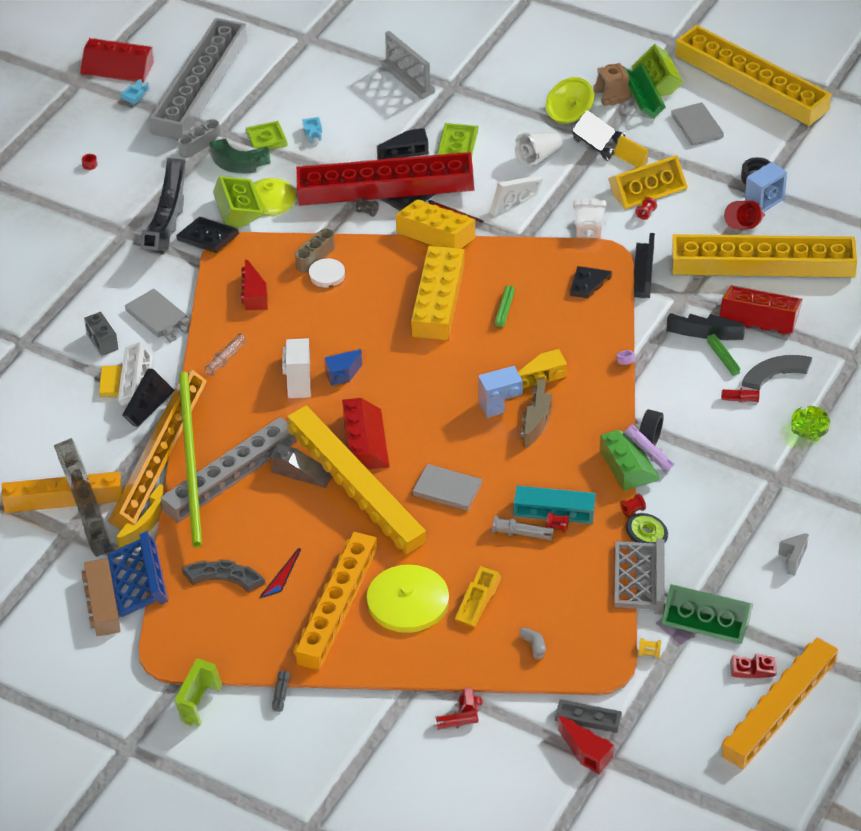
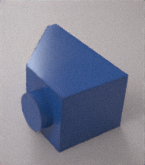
[324,349,362,386]

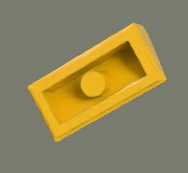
[614,135,649,168]

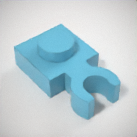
[121,80,149,105]
[302,117,322,142]

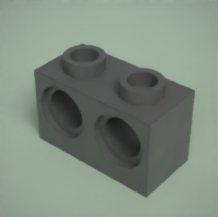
[84,311,119,356]

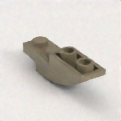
[521,379,552,447]

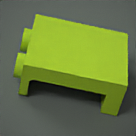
[174,658,222,726]

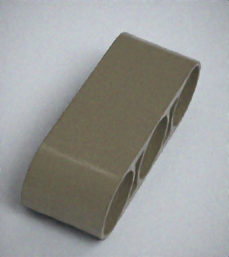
[295,228,335,272]

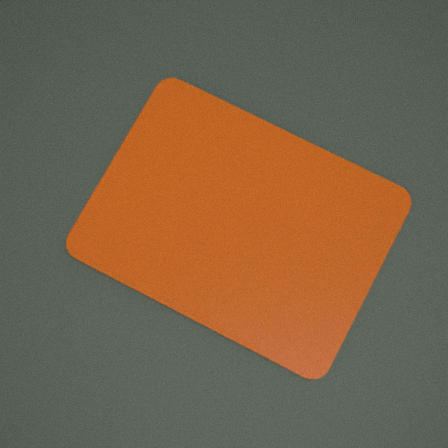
[139,232,637,695]

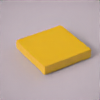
[99,365,123,397]

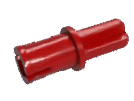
[721,388,760,403]
[436,710,479,730]

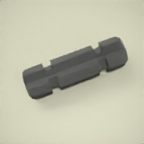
[272,671,290,712]

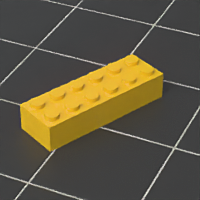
[411,246,465,340]

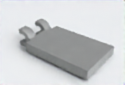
[125,288,190,343]

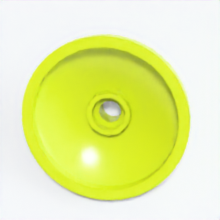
[546,77,594,124]
[253,177,297,215]

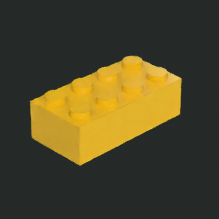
[396,200,475,249]

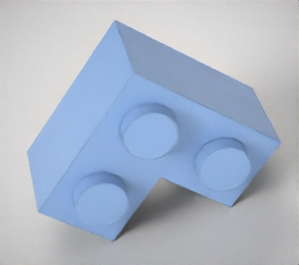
[478,366,523,418]

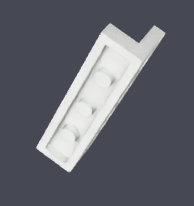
[118,342,153,406]

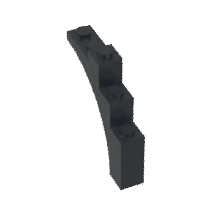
[140,158,186,251]

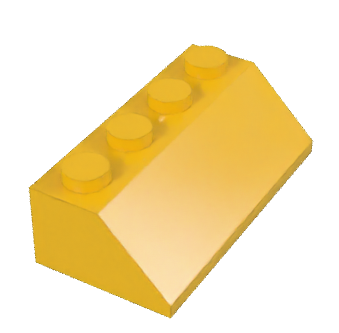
[608,155,688,209]

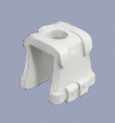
[573,198,606,239]

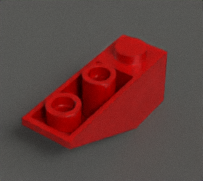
[241,259,268,310]
[558,715,614,774]

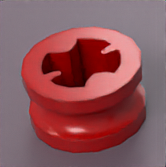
[81,154,98,170]

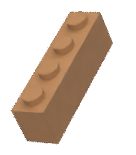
[81,558,121,636]

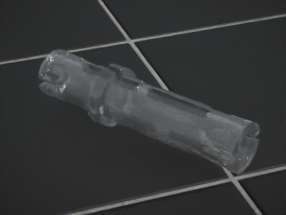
[204,334,247,376]

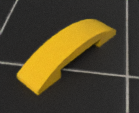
[116,484,164,549]

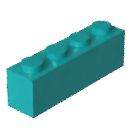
[514,486,596,524]

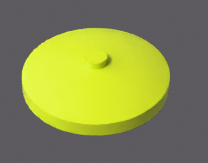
[367,565,449,633]

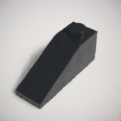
[377,128,429,160]

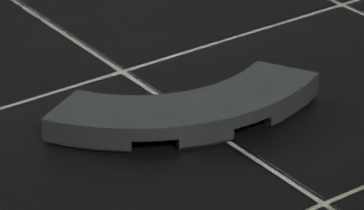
[742,355,812,390]
[182,560,265,593]

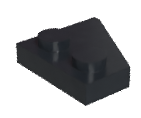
[570,266,612,298]

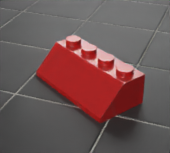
[80,38,154,83]
[342,398,389,469]

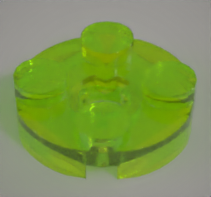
[791,406,830,441]

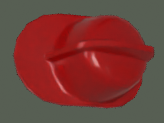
[724,200,765,229]

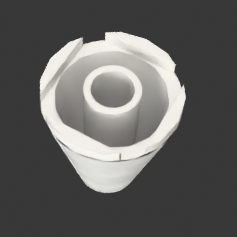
[514,133,563,168]

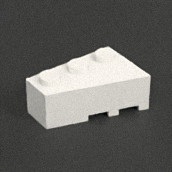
[282,338,311,398]

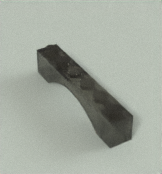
[54,438,115,557]

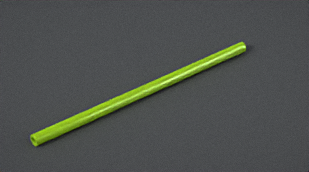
[179,372,202,548]

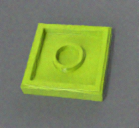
[245,121,288,151]

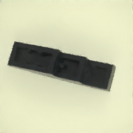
[666,313,745,340]

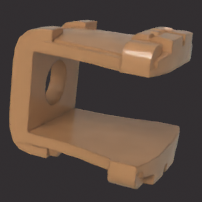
[593,63,631,106]

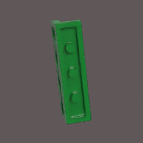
[623,63,666,119]

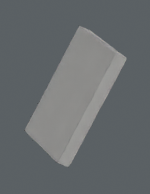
[671,102,724,145]
[413,464,482,511]

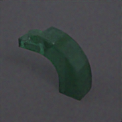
[209,138,270,174]

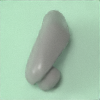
[519,627,546,660]

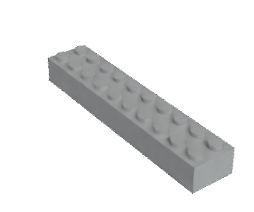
[150,17,247,139]

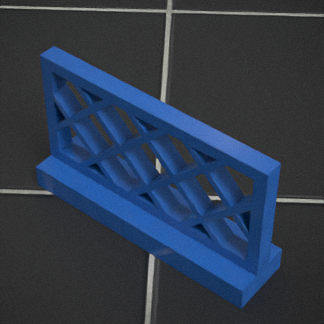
[107,531,168,618]

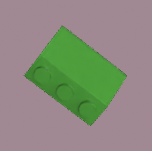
[600,430,660,491]

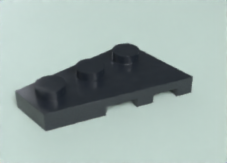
[122,368,175,427]

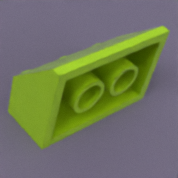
[631,44,684,96]
[213,176,264,227]

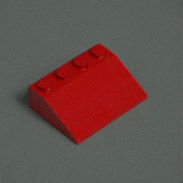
[719,285,803,335]

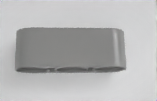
[177,119,221,158]

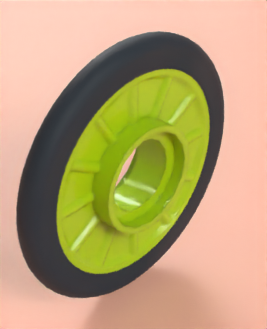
[626,513,668,544]

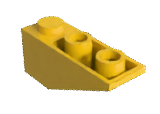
[518,349,567,389]

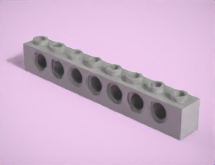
[161,417,297,523]

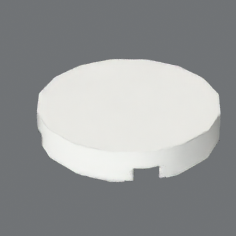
[309,258,345,288]

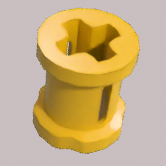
[638,638,662,659]

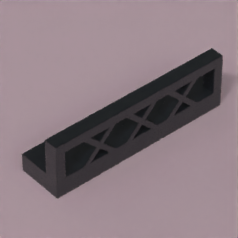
[634,233,655,298]

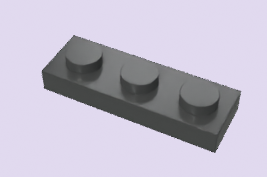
[555,699,622,733]

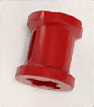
[635,197,658,220]
[620,494,646,517]
[546,512,569,533]

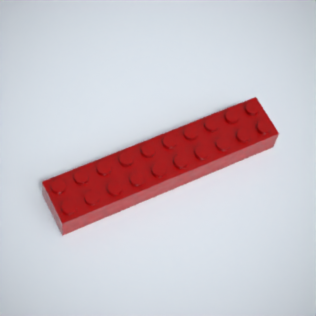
[296,152,475,205]

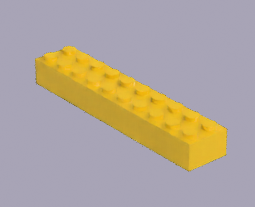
[675,25,832,126]
[672,234,857,277]

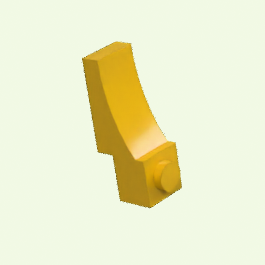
[455,566,502,628]

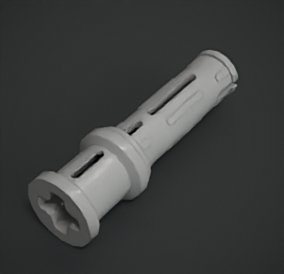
[492,516,554,541]

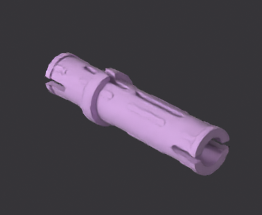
[624,424,674,473]

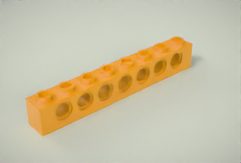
[294,532,377,670]

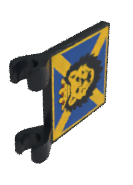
[571,111,625,161]

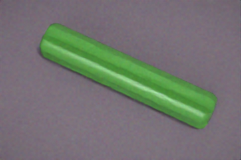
[494,285,515,328]
[707,334,741,376]

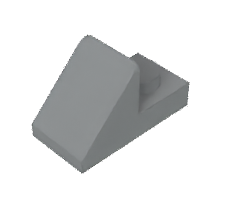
[778,533,809,576]

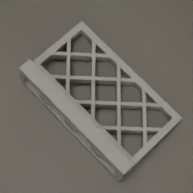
[381,31,435,99]
[614,539,665,615]

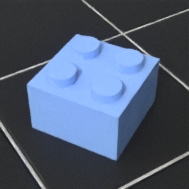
[745,162,787,212]

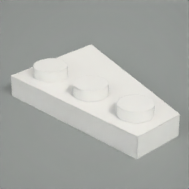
[489,176,542,216]

